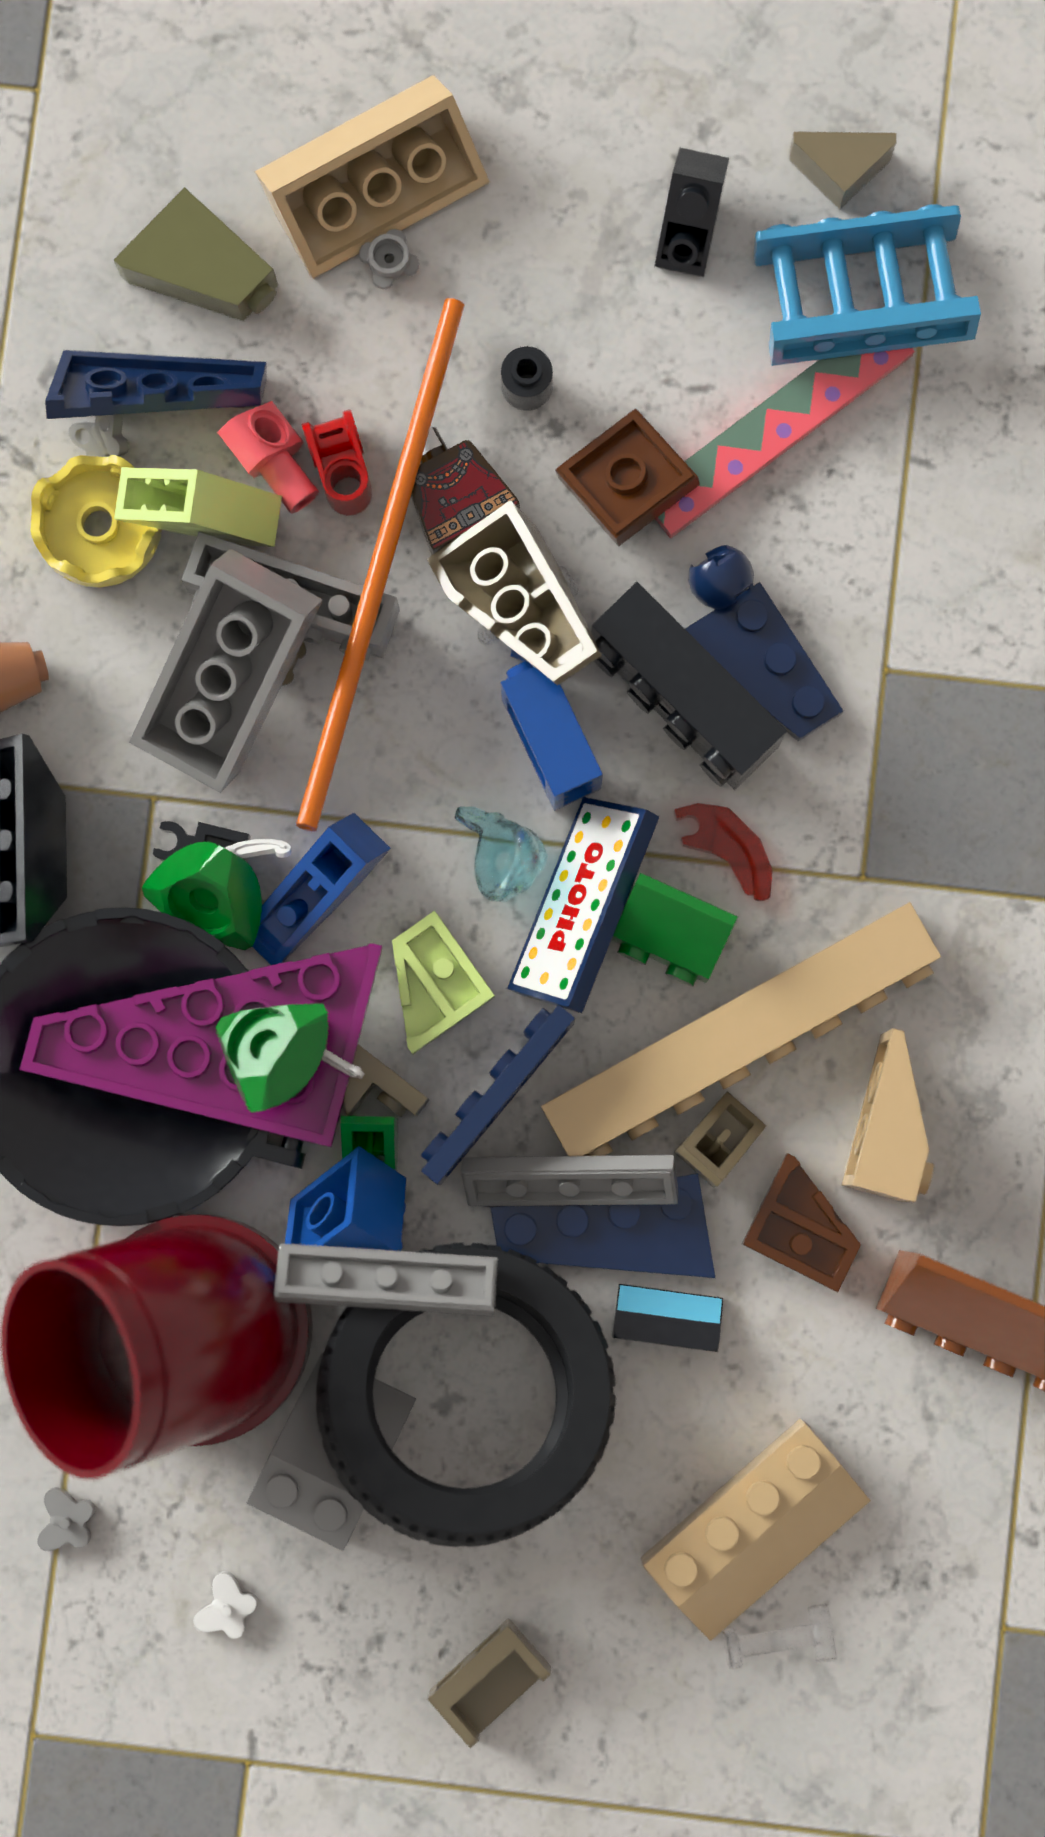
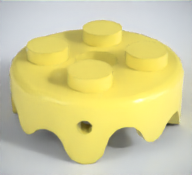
[30,455,162,588]

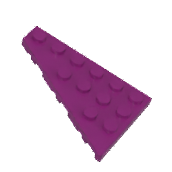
[20,943,383,1148]

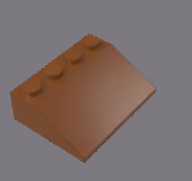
[876,1250,1045,1391]

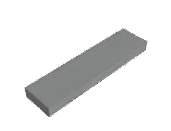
[461,1155,679,1206]
[274,1243,497,1316]

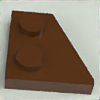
[742,1153,861,1292]

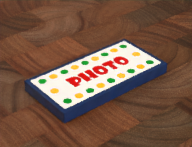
[507,797,659,1013]

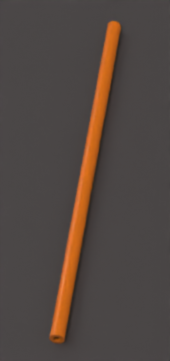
[296,298,465,832]

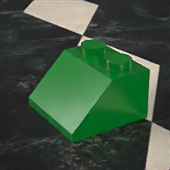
[611,873,738,986]

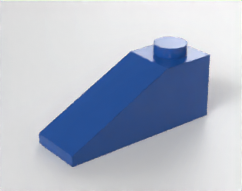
[252,813,391,965]

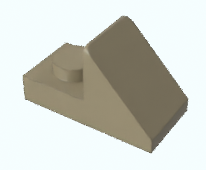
[344,1044,430,1117]

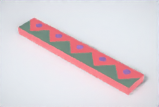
[656,348,914,539]

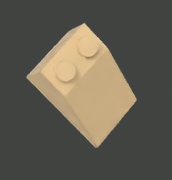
[841,1028,934,1202]

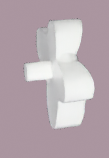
[193,1571,258,1639]

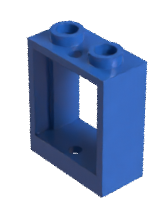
[500,661,603,811]

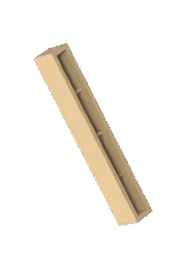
[541,902,941,1156]

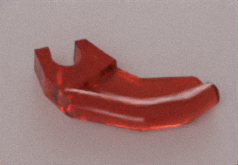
[674,803,773,901]

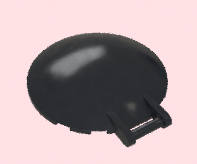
[0,907,306,1226]

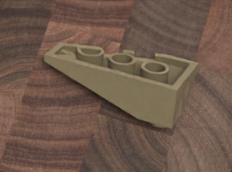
[427,500,602,686]

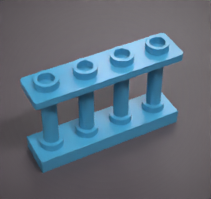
[754,204,981,366]

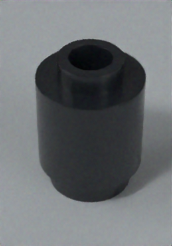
[501,346,553,411]

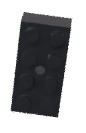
[591,582,787,790]

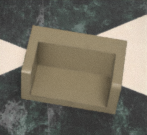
[427,1618,551,1748]

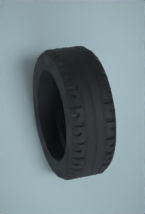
[316,1243,616,1547]

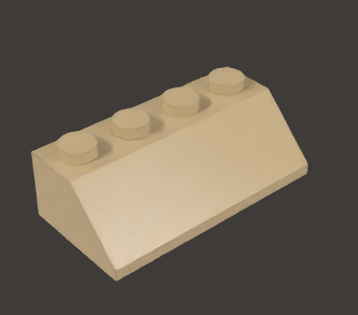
[255,75,490,279]
[641,1419,871,1641]

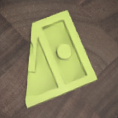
[392,911,495,1055]

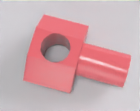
[217,401,319,514]

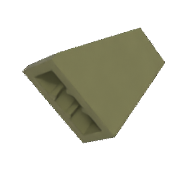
[113,187,278,321]

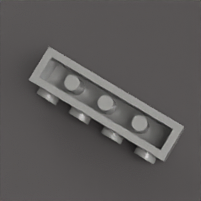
[181,532,400,660]

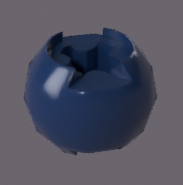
[688,545,754,610]

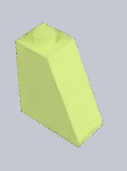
[114,467,282,547]

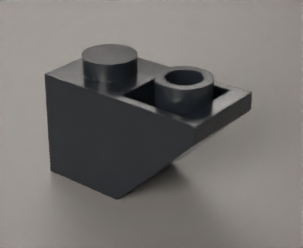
[654,148,729,277]

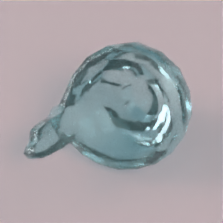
[454,806,548,902]

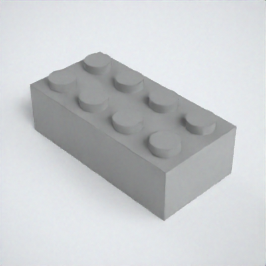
[129,548,323,793]

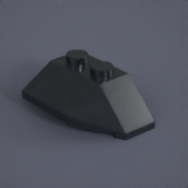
[0,733,67,948]

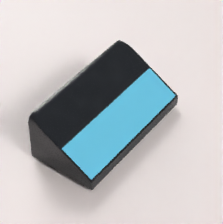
[612,1284,723,1352]

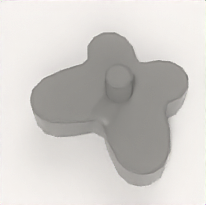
[69,414,129,457]
[37,1487,95,1551]

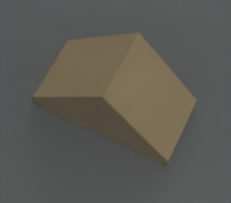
[789,132,896,210]
[674,1091,766,1187]

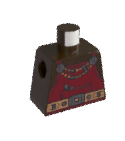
[411,427,520,555]

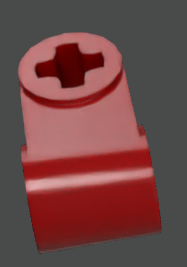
[302,409,372,516]

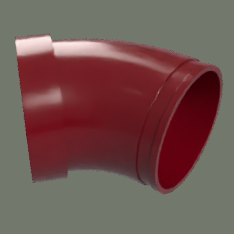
[1,1214,313,1479]

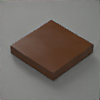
[555,408,700,547]

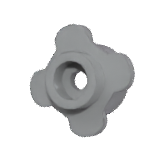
[359,229,419,289]

